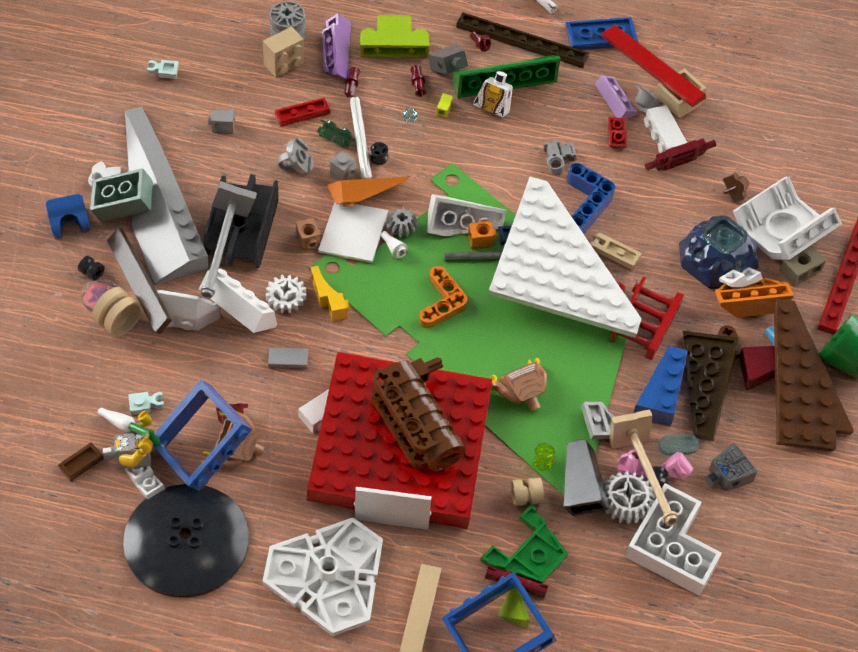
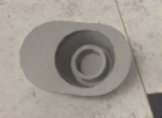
[635,83,664,113]

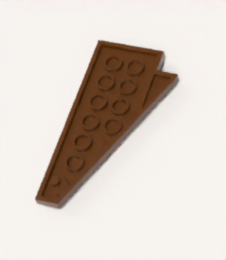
[774,299,853,451]

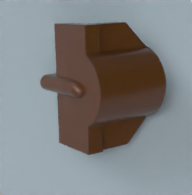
[723,172,749,203]

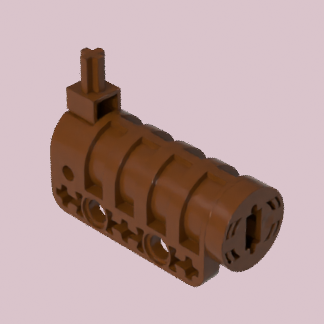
[371,357,466,471]

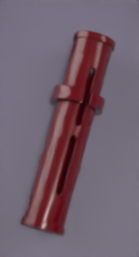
[485,566,549,598]

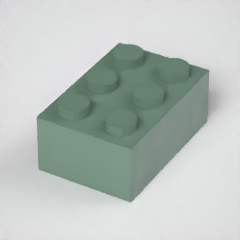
[90,168,153,222]

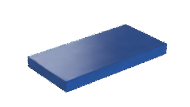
[565,17,638,50]

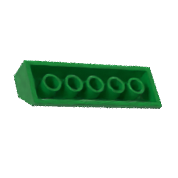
[452,55,561,99]

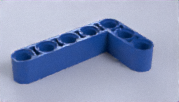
[567,163,615,234]

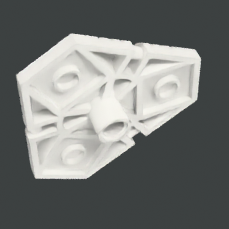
[263,518,383,636]

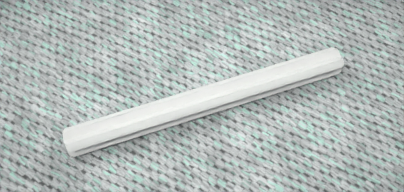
[350,97,372,179]

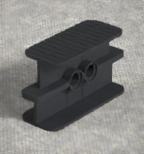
[204,174,279,268]

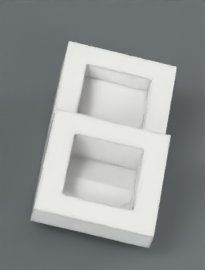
[719,267,762,287]

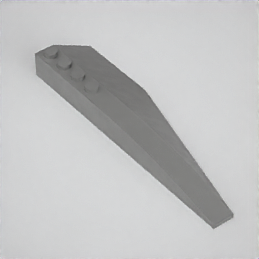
[125,106,209,285]

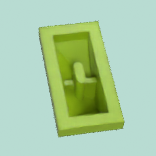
[498,587,530,629]

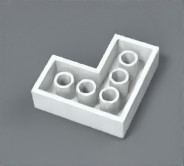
[625,483,722,596]

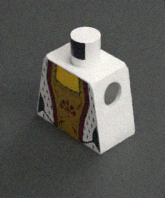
[473,71,513,117]

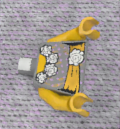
[103,410,153,468]

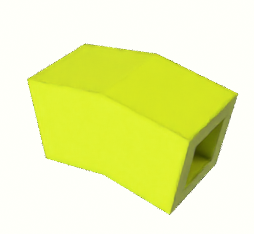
[436,93,454,118]

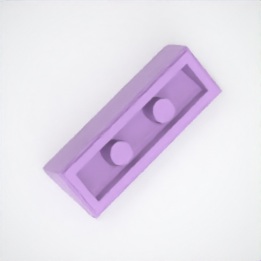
[595,75,638,118]

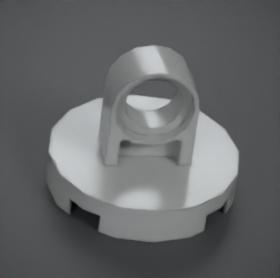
[278,138,313,174]

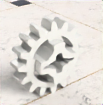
[265,275,306,313]

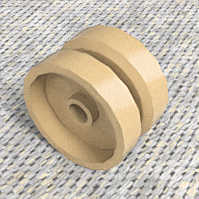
[92,287,142,337]

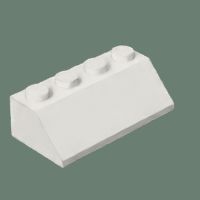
[199,268,277,333]

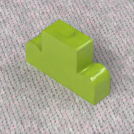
[360,15,429,58]

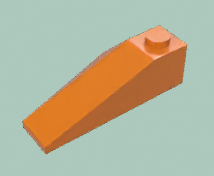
[327,176,408,207]

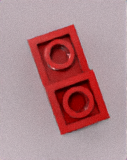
[607,117,627,148]

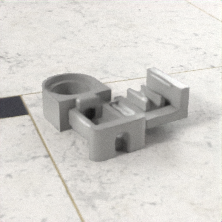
[544,141,577,175]

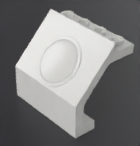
[733,177,842,260]

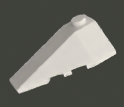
[428,194,506,236]

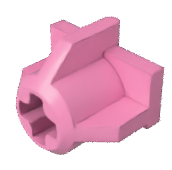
[617,449,647,480]
[661,451,693,479]

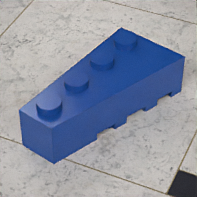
[634,346,688,426]

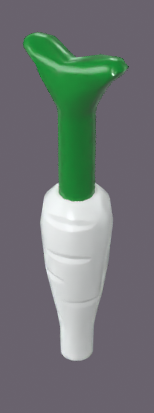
[98,408,160,446]

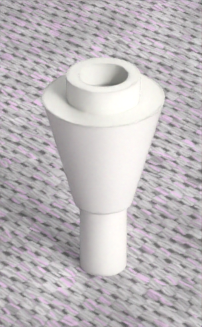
[381,231,408,259]

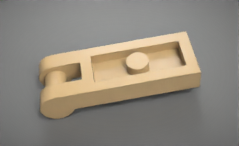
[590,232,642,270]

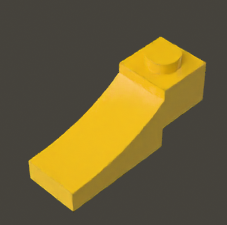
[311,266,350,322]

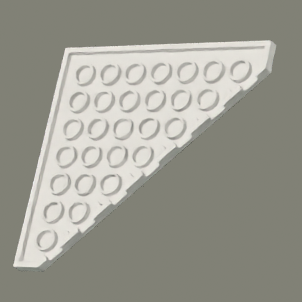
[488,177,641,338]

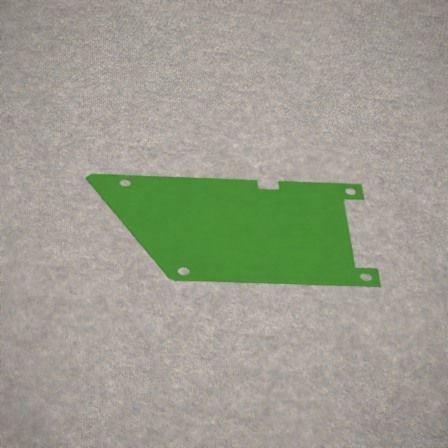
[309,163,626,496]

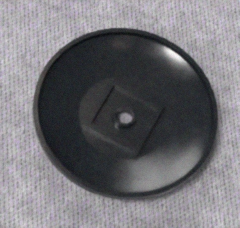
[123,484,249,597]

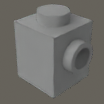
[330,151,356,181]

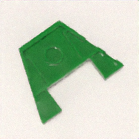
[480,504,568,584]

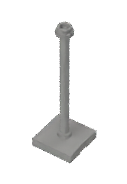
[201,181,257,298]

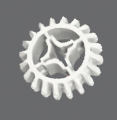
[604,471,655,524]

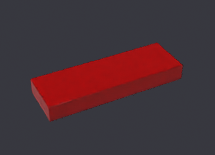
[275,97,330,127]

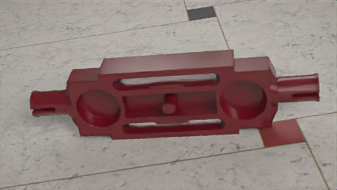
[645,138,716,171]

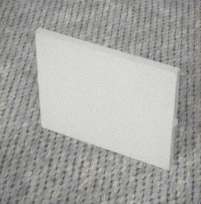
[318,202,388,263]
[354,487,431,530]

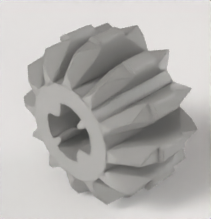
[386,207,418,238]

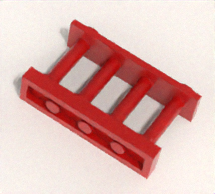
[610,276,684,361]

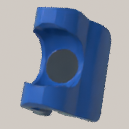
[46,194,90,239]

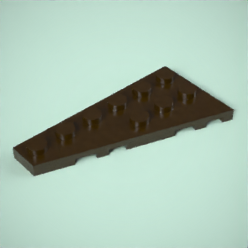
[682,331,739,441]

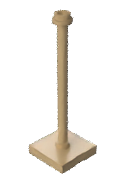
[609,410,678,526]

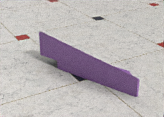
[322,13,351,80]

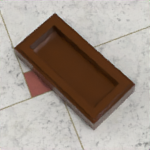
[58,442,104,482]

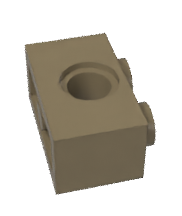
[780,245,826,287]

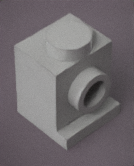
[208,108,235,134]

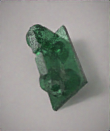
[317,119,355,148]

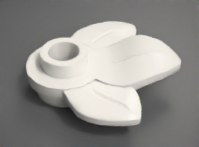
[88,161,121,187]

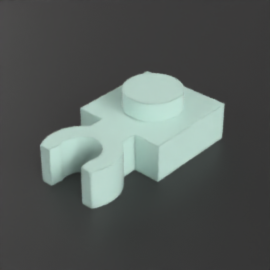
[147,60,179,79]
[128,392,164,415]

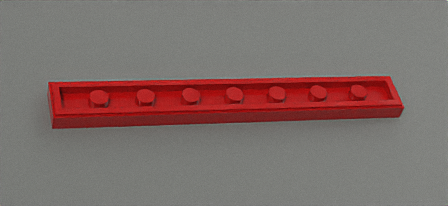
[602,25,706,107]
[817,218,858,335]

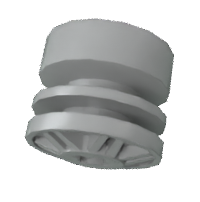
[269,1,306,39]

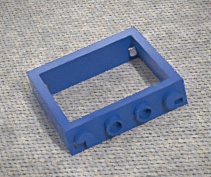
[153,379,253,491]
[442,572,557,652]

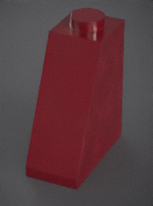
[739,346,775,390]

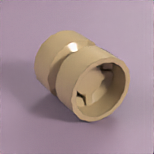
[511,477,544,507]

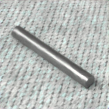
[444,252,500,260]

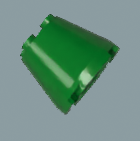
[819,313,858,379]

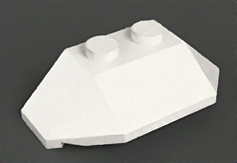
[157,290,222,331]

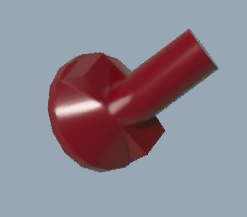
[469,32,491,52]

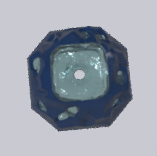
[679,215,759,289]

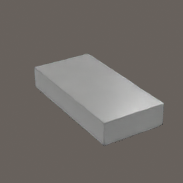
[268,348,308,369]

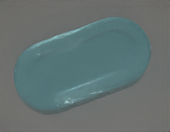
[659,434,699,456]

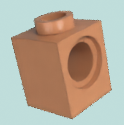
[296,218,320,250]

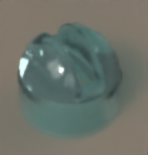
[403,107,417,122]

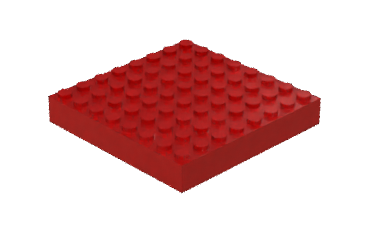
[306,352,492,529]

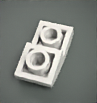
[125,466,165,499]

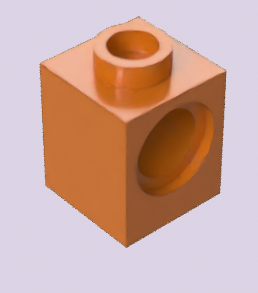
[468,221,497,249]

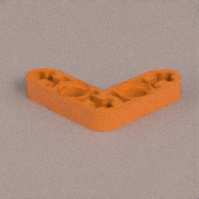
[419,266,468,328]

